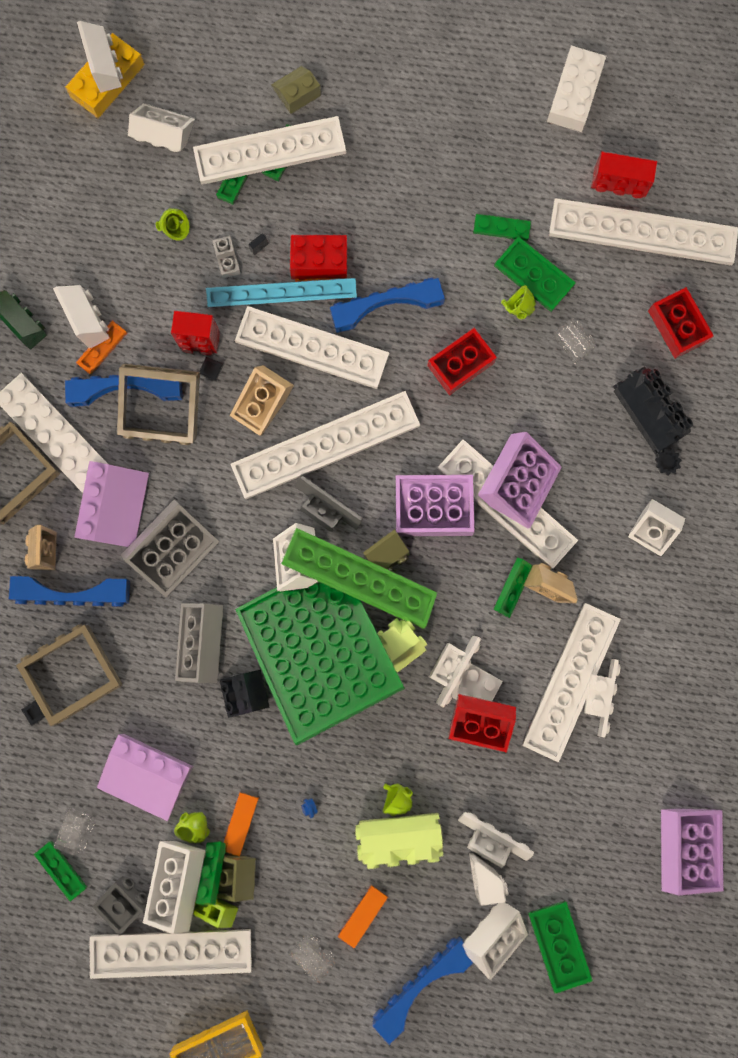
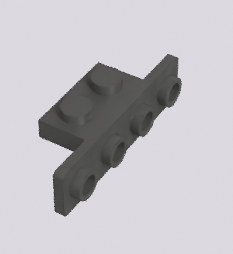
[295,475,363,532]

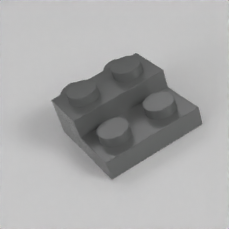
[92,876,148,935]

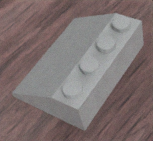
[121,500,219,597]

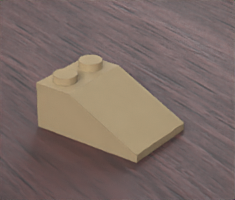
[230,365,294,436]
[25,525,57,570]
[523,563,577,603]

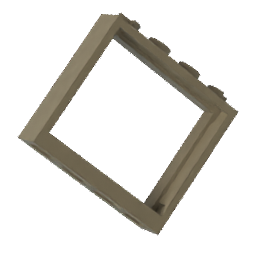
[117,364,200,445]
[0,421,60,525]
[16,624,123,727]

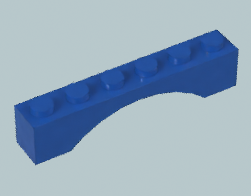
[330,278,445,333]
[65,375,183,407]
[9,576,130,607]
[372,936,473,1045]

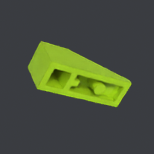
[193,890,239,928]

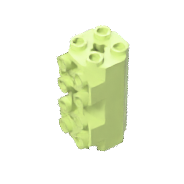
[377,618,427,673]
[355,813,443,869]

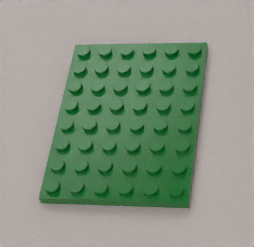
[235,581,405,746]

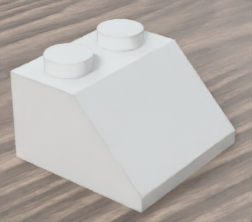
[628,499,685,556]

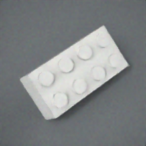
[547,46,606,132]
[143,841,205,934]

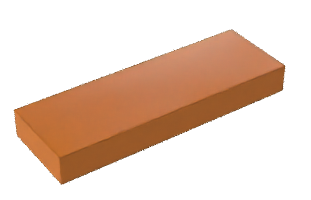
[76,320,127,375]
[223,792,259,856]
[338,885,388,948]

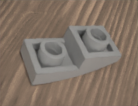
[212,236,240,279]

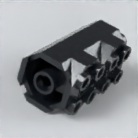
[613,367,693,454]

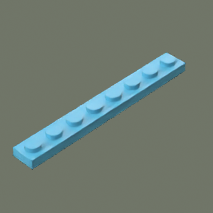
[206,278,357,307]

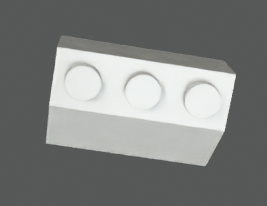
[77,21,123,93]
[128,104,195,152]
[53,285,109,349]
[273,523,318,591]
[469,853,508,905]
[463,902,528,980]

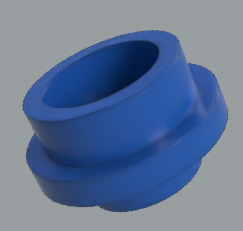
[301,799,318,818]

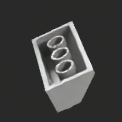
[175,604,223,684]

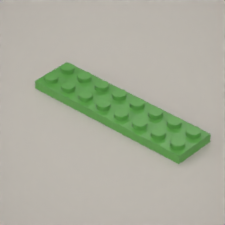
[281,528,437,629]

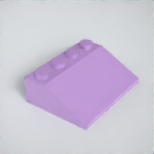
[478,432,562,528]
[74,461,149,547]
[396,475,474,536]
[97,734,193,821]
[661,809,723,895]

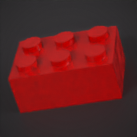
[591,151,657,198]
[290,235,347,280]
[648,287,714,359]
[171,311,220,356]
[427,328,497,396]
[449,694,516,752]

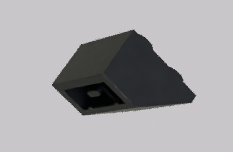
[219,669,270,718]

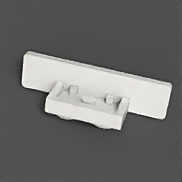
[429,635,481,707]
[584,659,621,738]
[458,812,534,868]

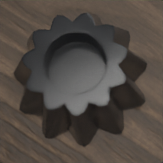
[655,448,682,476]

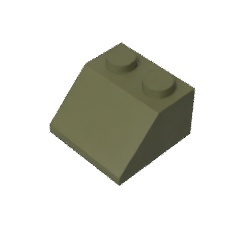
[271,66,321,114]
[363,529,410,572]
[217,855,256,902]

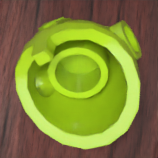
[155,208,190,241]
[501,285,536,320]
[383,784,413,816]
[174,812,210,843]

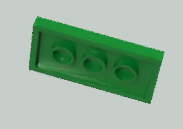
[494,236,576,312]
[528,901,593,994]

